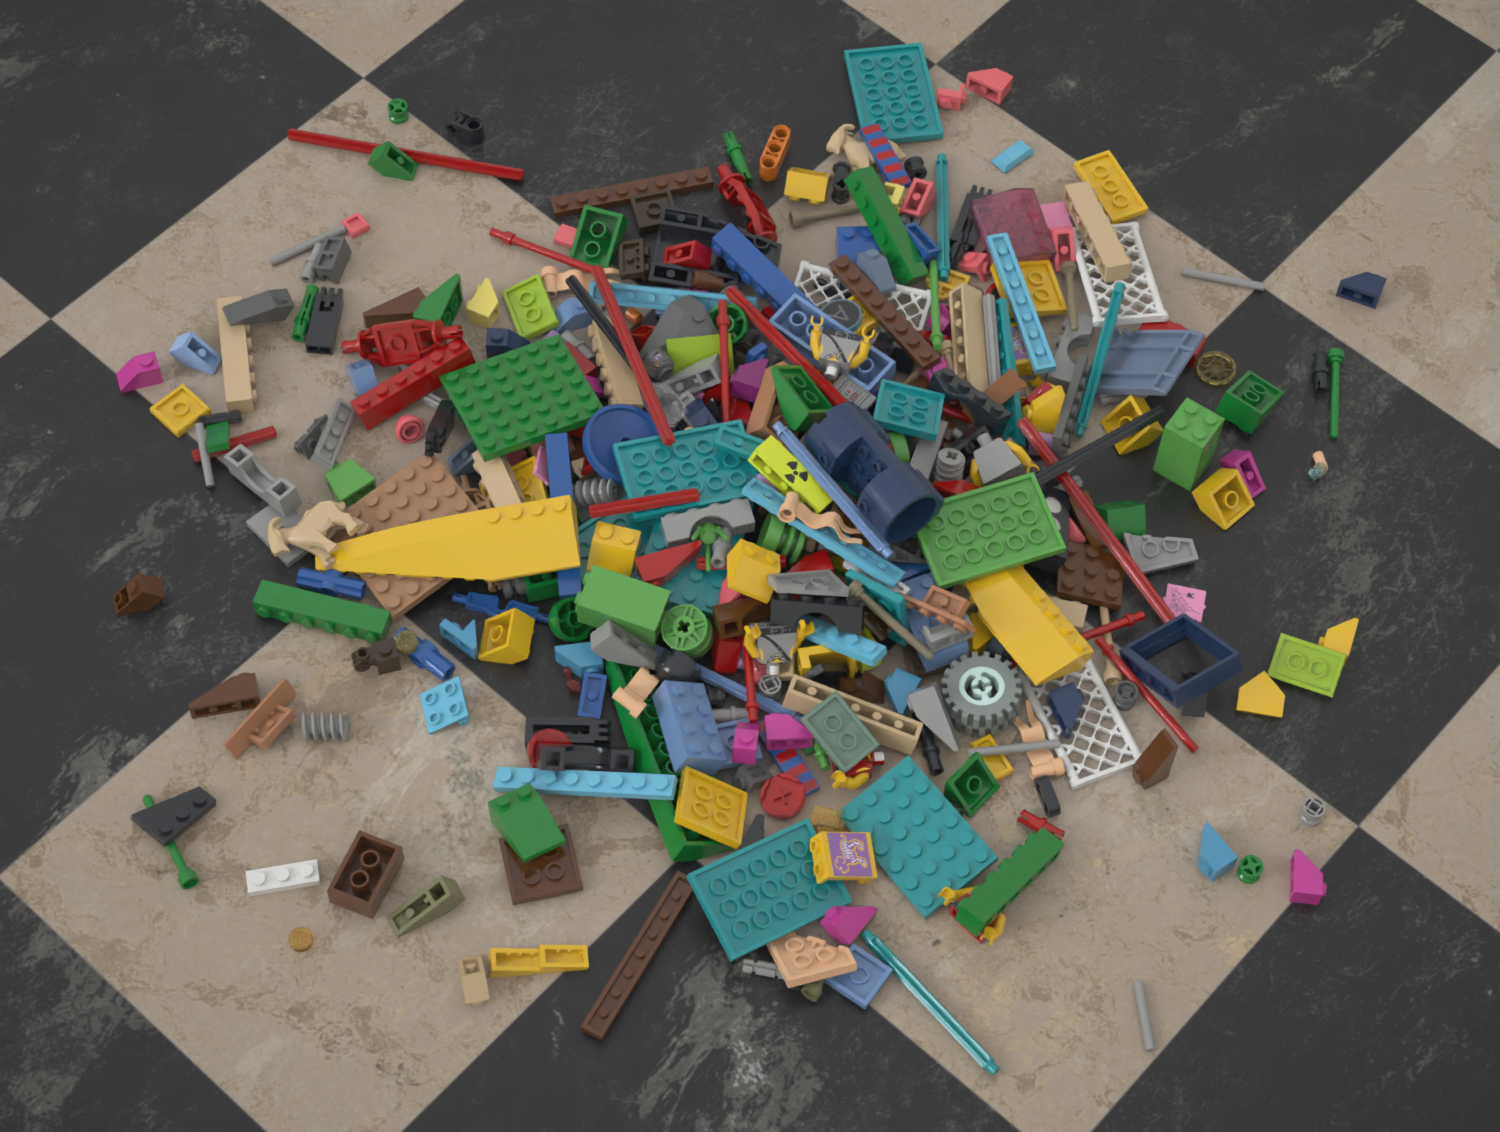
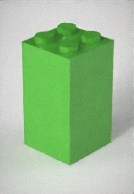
[1153,398,1225,491]
[575,565,671,647]

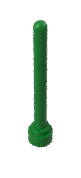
[1327,348,1345,439]
[143,794,199,890]

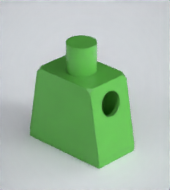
[325,460,376,507]

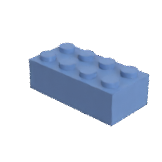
[902,572,969,672]
[652,680,727,775]

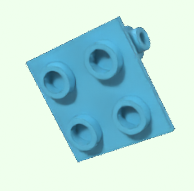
[420,676,470,734]

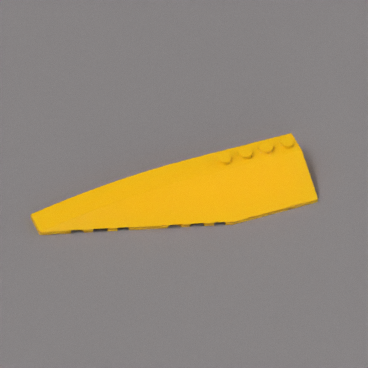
[929,480,1094,686]
[315,495,581,582]

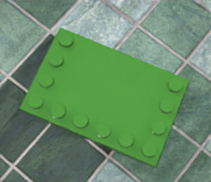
[916,472,1066,589]

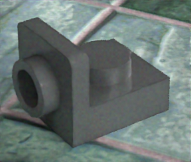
[732,760,774,796]

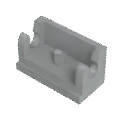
[921,612,974,653]

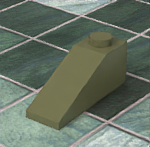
[387,875,465,937]

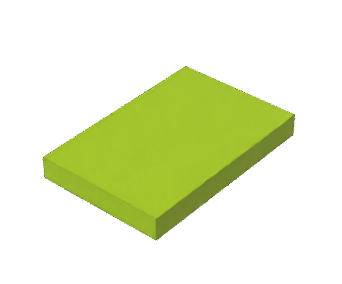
[501,273,560,340]
[666,333,735,376]
[1267,633,1347,697]

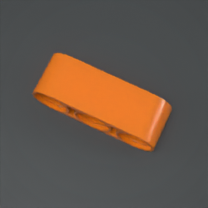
[759,125,791,182]

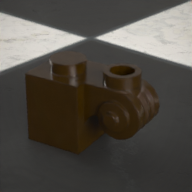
[351,637,401,675]

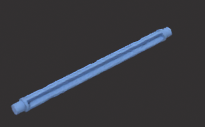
[772,421,894,559]
[650,644,803,725]

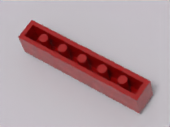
[350,338,476,431]

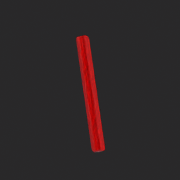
[589,488,700,518]

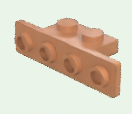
[898,585,976,634]
[223,678,296,759]

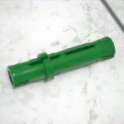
[723,131,754,186]
[291,284,319,342]

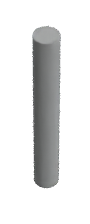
[195,423,215,487]
[1133,980,1156,1052]

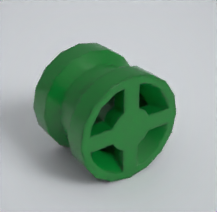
[388,98,409,124]
[1237,855,1264,884]

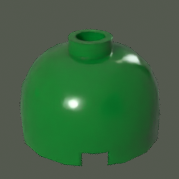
[709,303,750,345]
[548,597,593,642]

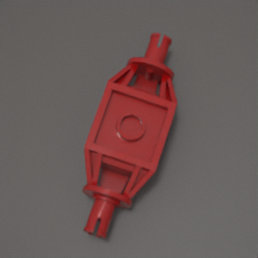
[717,164,778,242]
[341,319,463,367]

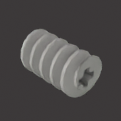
[934,448,965,483]
[572,478,618,509]
[301,712,351,741]

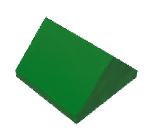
[1093,500,1146,541]
[943,752,1000,818]

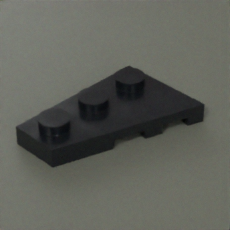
[131,786,216,847]

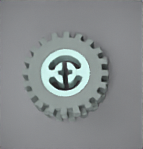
[941,651,1022,738]

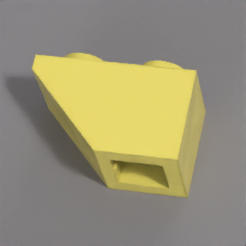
[465,278,499,328]

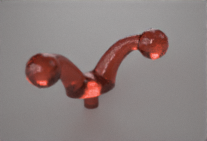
[562,666,582,691]

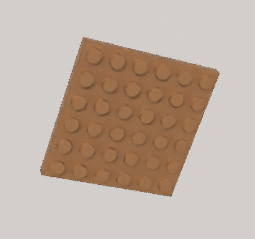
[331,453,479,621]

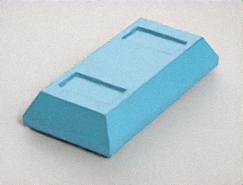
[991,140,1034,173]

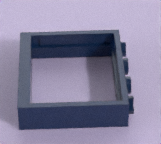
[1119,613,1243,709]

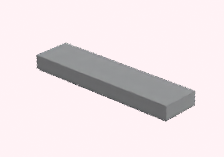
[311,398,355,471]

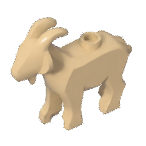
[826,124,906,172]
[267,500,370,571]

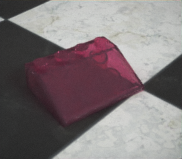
[970,188,1057,264]

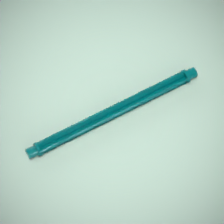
[936,153,950,282]
[1073,282,1125,438]
[861,929,1000,1076]

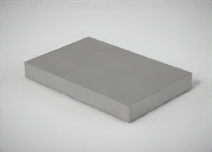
[246,505,309,567]

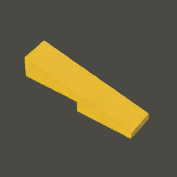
[487,945,589,978]

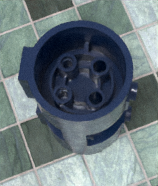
[805,402,945,544]

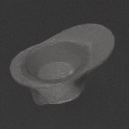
[642,383,686,429]

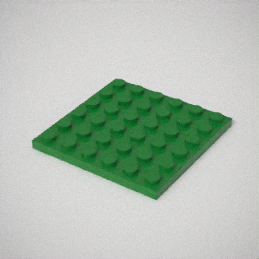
[439,334,603,462]

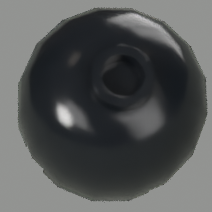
[655,648,702,685]

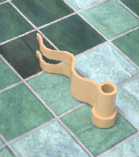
[541,266,619,298]
[778,492,863,544]
[612,666,660,719]
[1014,699,1065,781]

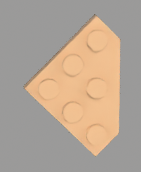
[766,931,857,988]

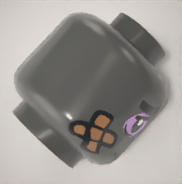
[643,348,675,381]

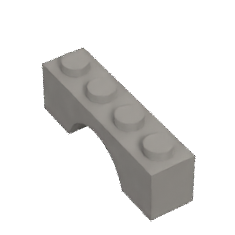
[1044,313,1094,394]
[224,443,302,517]
[660,498,755,549]

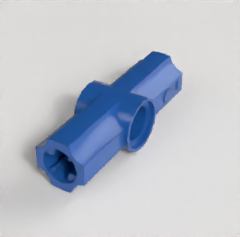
[296,567,367,601]
[394,627,456,681]

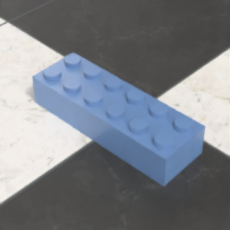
[769,293,896,395]

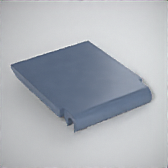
[1086,328,1205,396]

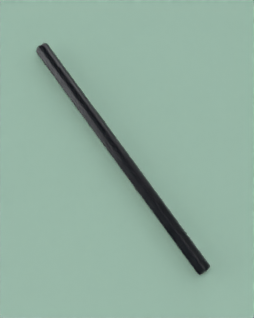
[565,275,689,431]
[1035,406,1165,486]

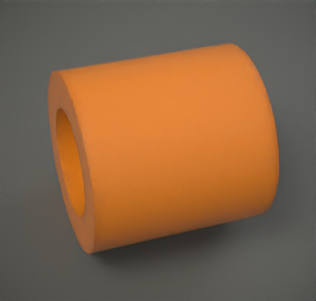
[625,307,643,325]

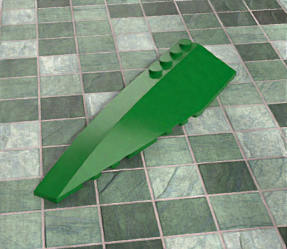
[603,658,742,862]

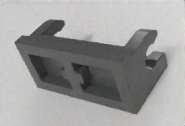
[313,236,352,284]

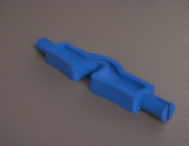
[452,592,549,625]

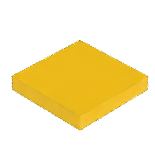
[149,384,212,438]

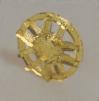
[1196,351,1236,387]

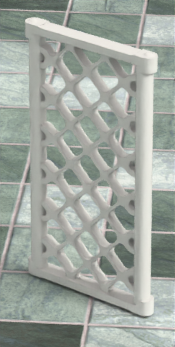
[1071,222,1169,327]
[794,260,931,344]
[1011,658,1142,790]

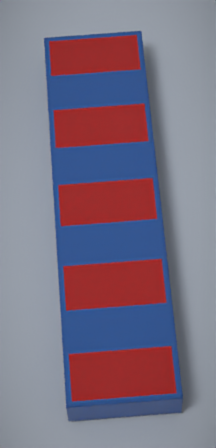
[859,123,912,189]
[758,720,820,797]

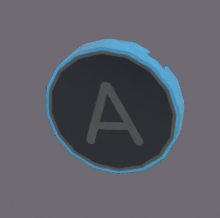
[821,299,862,332]

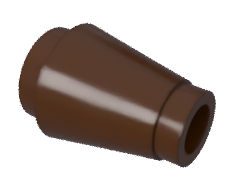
[691,269,723,291]

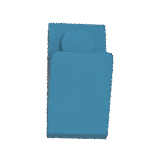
[439,618,478,660]

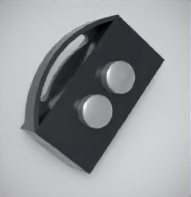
[1027,483,1070,574]

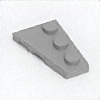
[1122,533,1199,574]
[767,569,849,597]

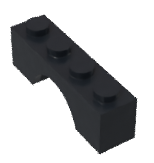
[927,367,1012,439]
[770,593,865,634]
[536,743,634,773]

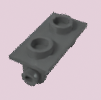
[294,414,328,459]

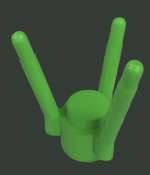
[691,523,728,572]

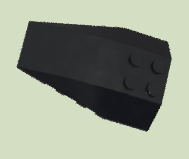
[648,205,782,288]

